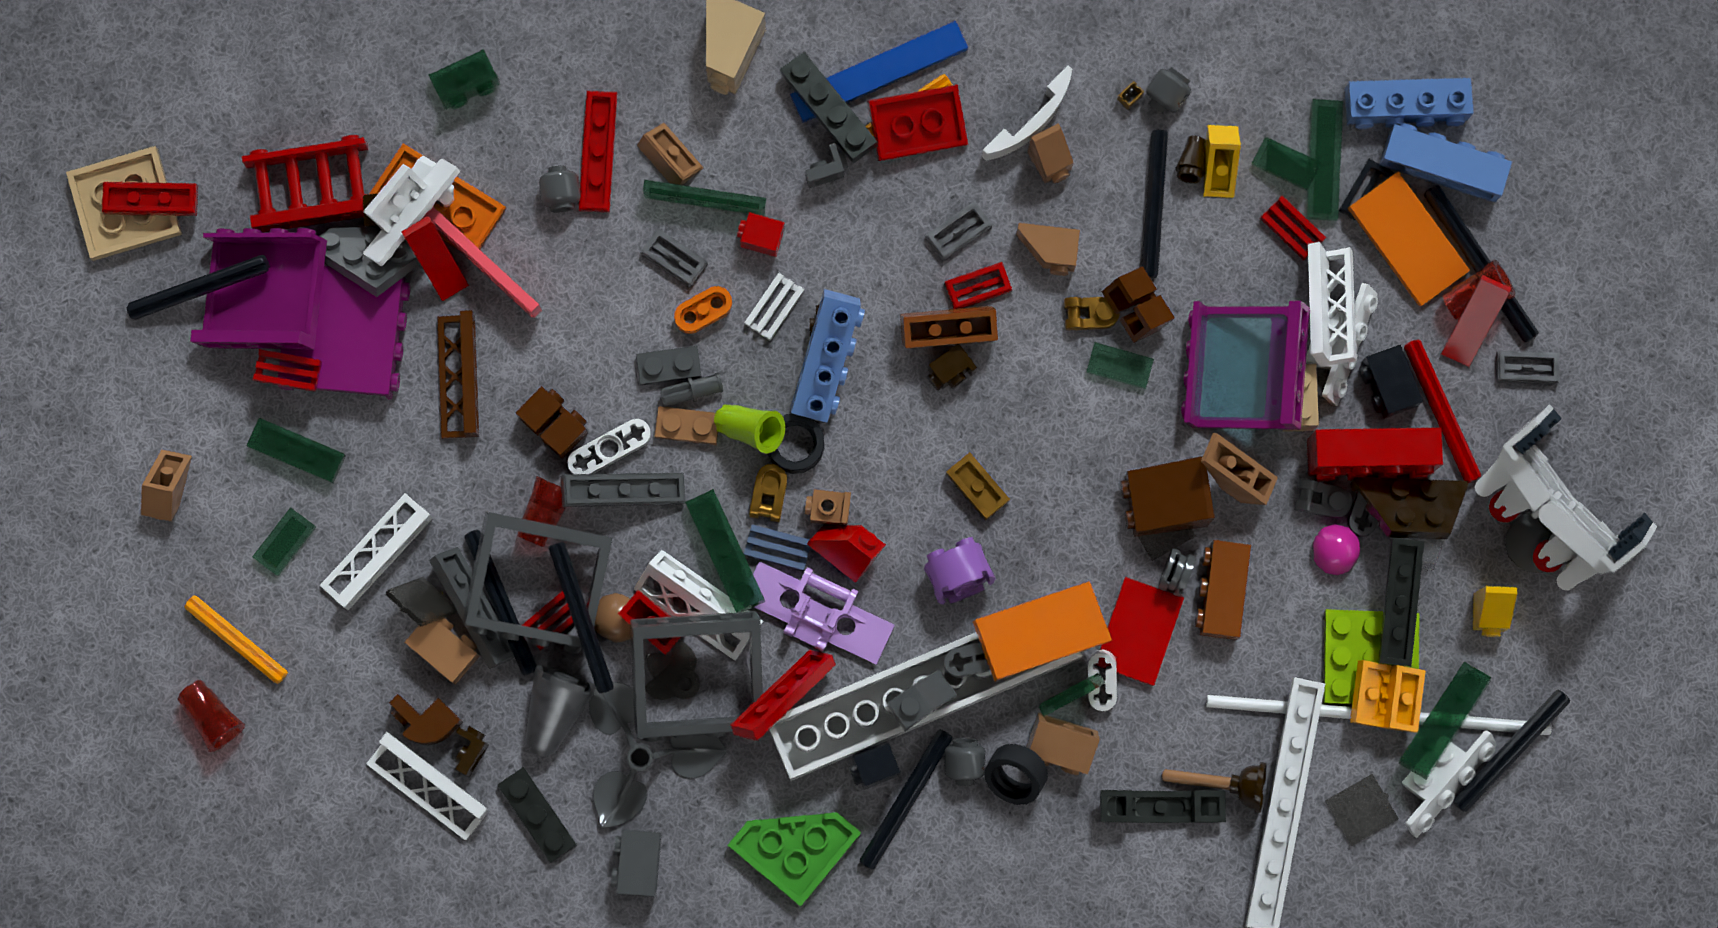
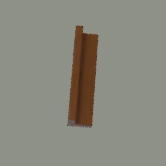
[437,310,479,439]

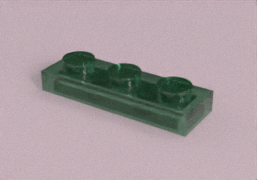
[246,418,346,484]

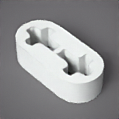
[1088,650,1117,711]

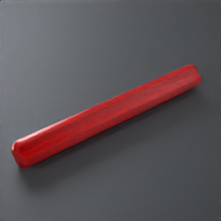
[1404,339,1481,483]

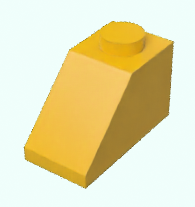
[1204,125,1241,198]
[1473,586,1517,637]

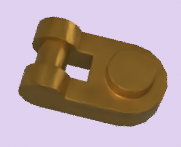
[1064,297,1120,330]
[749,464,787,523]

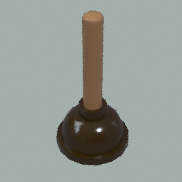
[1162,762,1267,813]

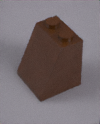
[1120,456,1215,537]

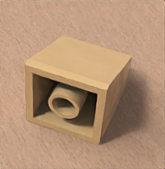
[706,0,766,95]

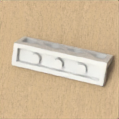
[1308,242,1356,367]
[320,493,433,610]
[634,550,763,661]
[366,732,490,840]

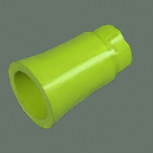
[714,404,785,454]

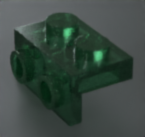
[429,49,500,110]

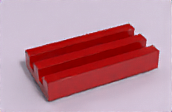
[1260,196,1326,260]
[944,262,1013,309]
[253,349,322,392]
[522,591,574,651]

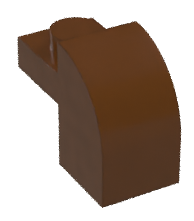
[389,694,463,745]

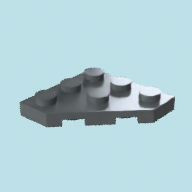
[320,227,420,297]

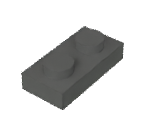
[636,346,702,386]

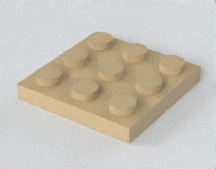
[66,146,182,261]

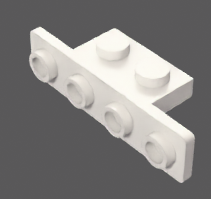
[363,159,460,266]
[1306,283,1378,406]
[1402,730,1497,838]

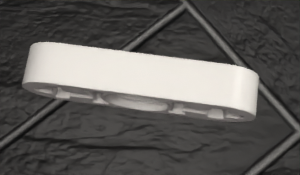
[568,419,651,474]

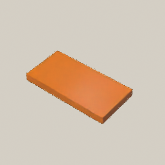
[369,143,507,249]
[1348,172,1470,307]
[973,581,1112,681]

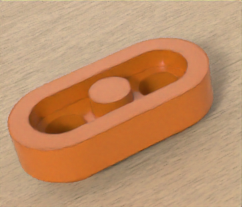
[674,286,732,334]

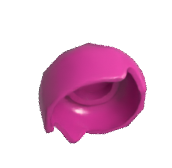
[1313,524,1360,575]

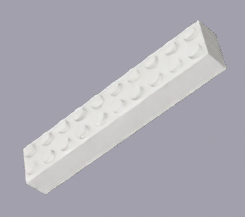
[769,632,1082,781]

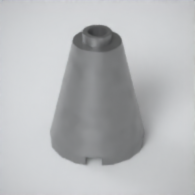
[525,665,596,757]

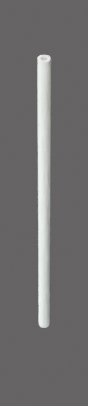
[1206,695,1552,735]

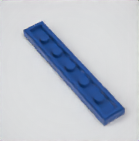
[790,21,968,123]

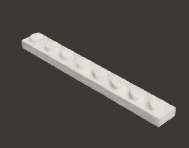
[1245,677,1325,928]

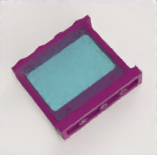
[1181,301,1310,430]

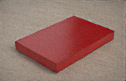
[867,84,968,161]
[1094,577,1184,686]

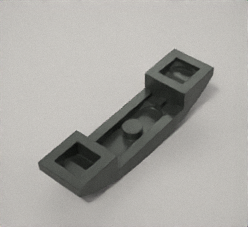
[1100,790,1226,823]

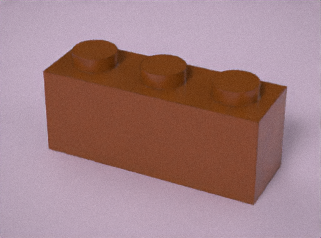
[900,306,998,348]
[1195,540,1251,640]

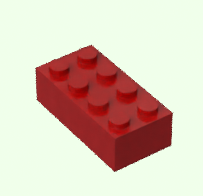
[1307,428,1443,481]

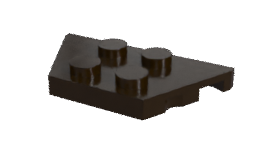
[1350,477,1468,539]

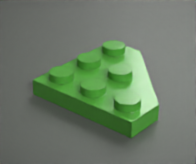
[728,812,861,907]

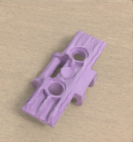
[741,561,895,665]

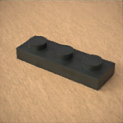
[497,767,577,863]

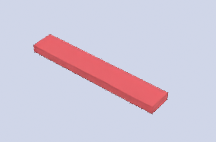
[423,207,542,318]

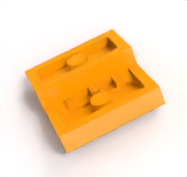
[1350,660,1426,733]

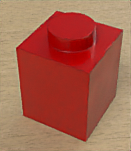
[737,212,785,257]

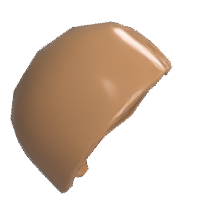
[594,593,631,642]

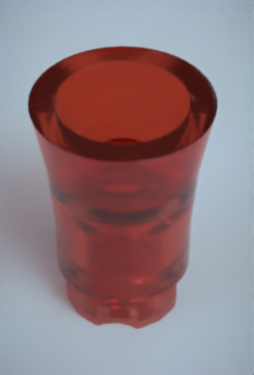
[1443,259,1516,320]
[517,476,567,547]
[177,680,245,752]

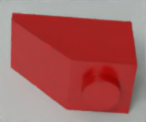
[807,525,886,583]
[618,590,681,655]

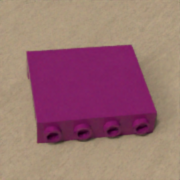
[190,228,327,350]
[278,266,410,399]

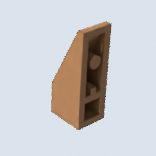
[1201,433,1278,505]

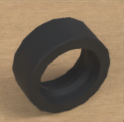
[768,413,825,474]
[984,744,1048,805]

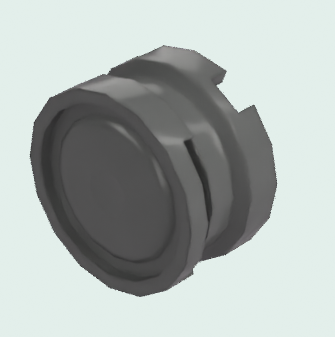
[1158,548,1196,597]

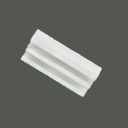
[744,273,804,341]

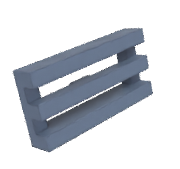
[744,525,810,571]

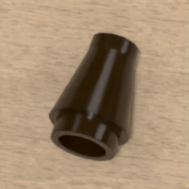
[1175,136,1206,184]

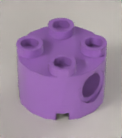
[924,537,996,604]

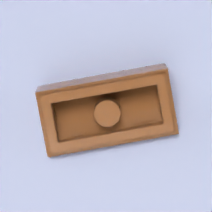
[637,123,703,190]

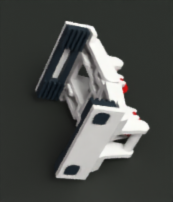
[1475,404,1657,590]

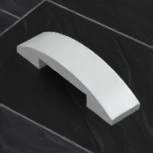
[982,65,1072,161]

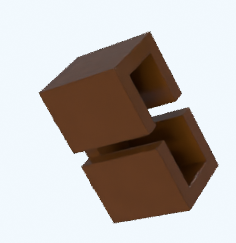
[1102,266,1175,343]
[516,386,588,459]

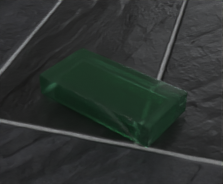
[1252,136,1321,191]
[1086,342,1154,389]
[252,507,316,576]
[1039,673,1105,717]

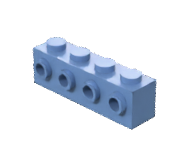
[1345,78,1473,129]
[1379,123,1512,203]
[791,289,865,423]

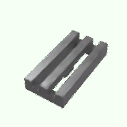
[925,201,993,261]
[640,228,708,288]
[1496,350,1560,384]

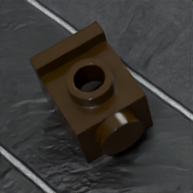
[927,344,977,391]

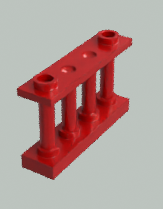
[242,135,369,233]

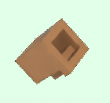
[805,489,851,525]

